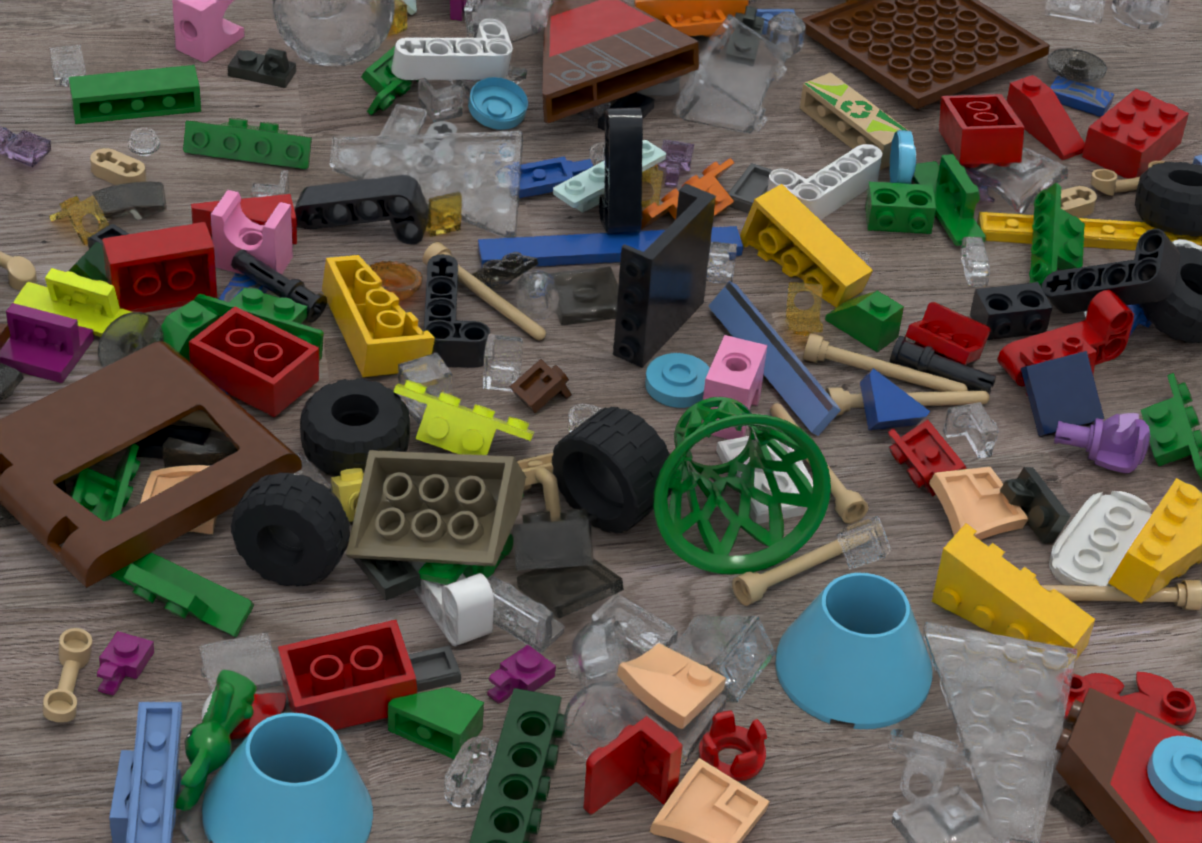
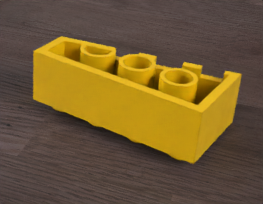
[740,184,873,308]
[322,255,435,377]
[1108,478,1202,603]
[932,523,1095,673]

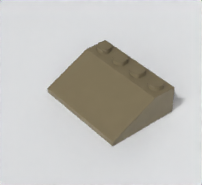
[346,450,526,566]

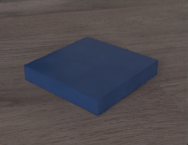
[1021,351,1105,436]

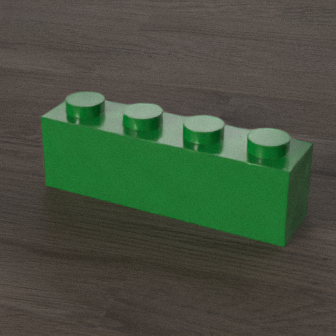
[69,65,201,124]

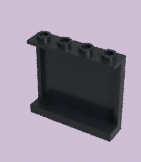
[613,184,716,368]

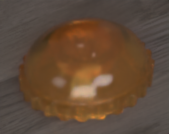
[370,261,423,301]

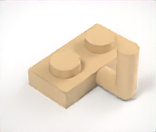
[517,453,561,518]

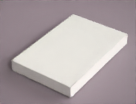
[716,436,813,524]

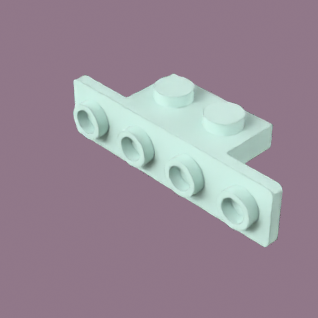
[553,140,666,213]

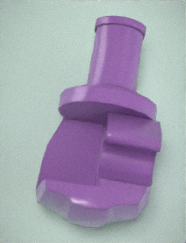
[1054,414,1150,473]

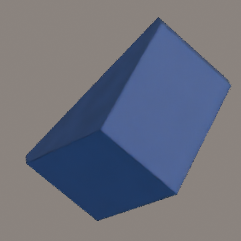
[860,368,930,431]

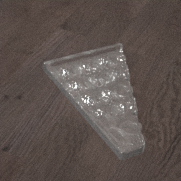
[329,131,523,238]
[923,622,1077,843]

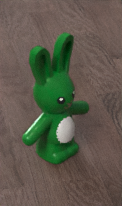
[175,669,257,812]

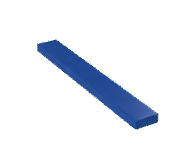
[478,226,743,269]

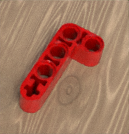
[997,290,1134,387]

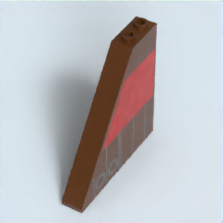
[542,0,699,124]
[1054,688,1202,843]

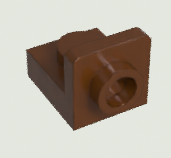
[509,359,572,413]

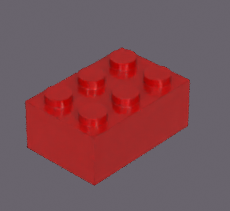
[1082,89,1189,179]
[939,94,1025,168]
[102,222,218,314]
[189,306,319,417]
[278,619,417,730]

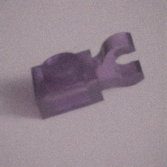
[0,126,51,167]
[659,140,695,188]
[961,165,1001,203]

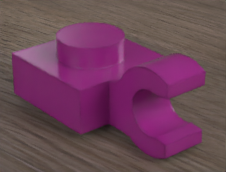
[97,631,154,696]
[487,645,556,704]

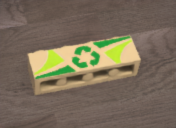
[800,72,909,170]

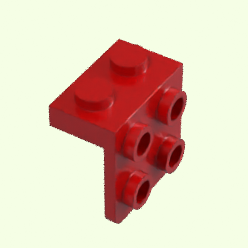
[583,716,683,815]

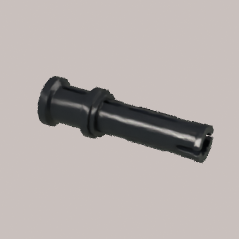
[231,249,327,323]
[889,335,996,395]

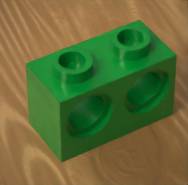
[865,181,936,234]

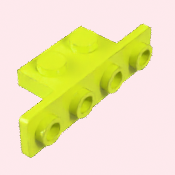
[13,268,151,347]
[393,380,535,455]

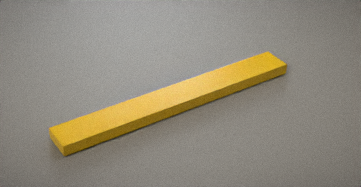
[977,212,1202,250]

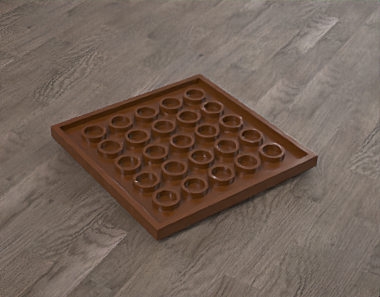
[799,0,1050,109]

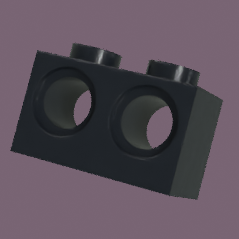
[970,282,1053,340]

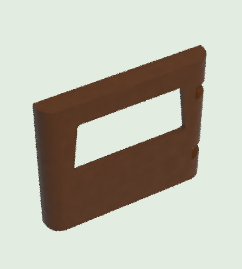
[0,341,302,588]

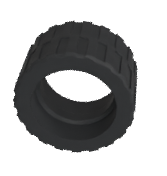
[552,406,672,533]

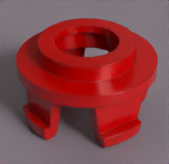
[699,710,767,781]

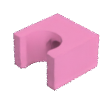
[172,0,244,63]
[211,190,293,274]
[702,335,767,440]

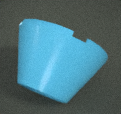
[775,573,933,729]
[202,713,373,843]

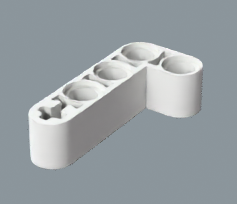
[391,18,513,80]
[767,144,882,220]
[409,561,494,646]

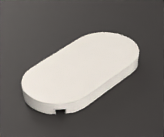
[1049,491,1152,586]

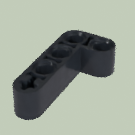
[599,108,643,234]
[294,175,430,245]
[1042,229,1180,313]
[424,254,490,368]

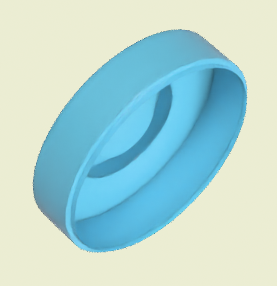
[468,77,528,130]
[890,130,916,184]
[645,353,710,408]
[1147,736,1202,811]

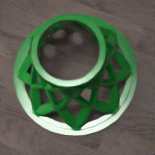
[653,397,831,575]

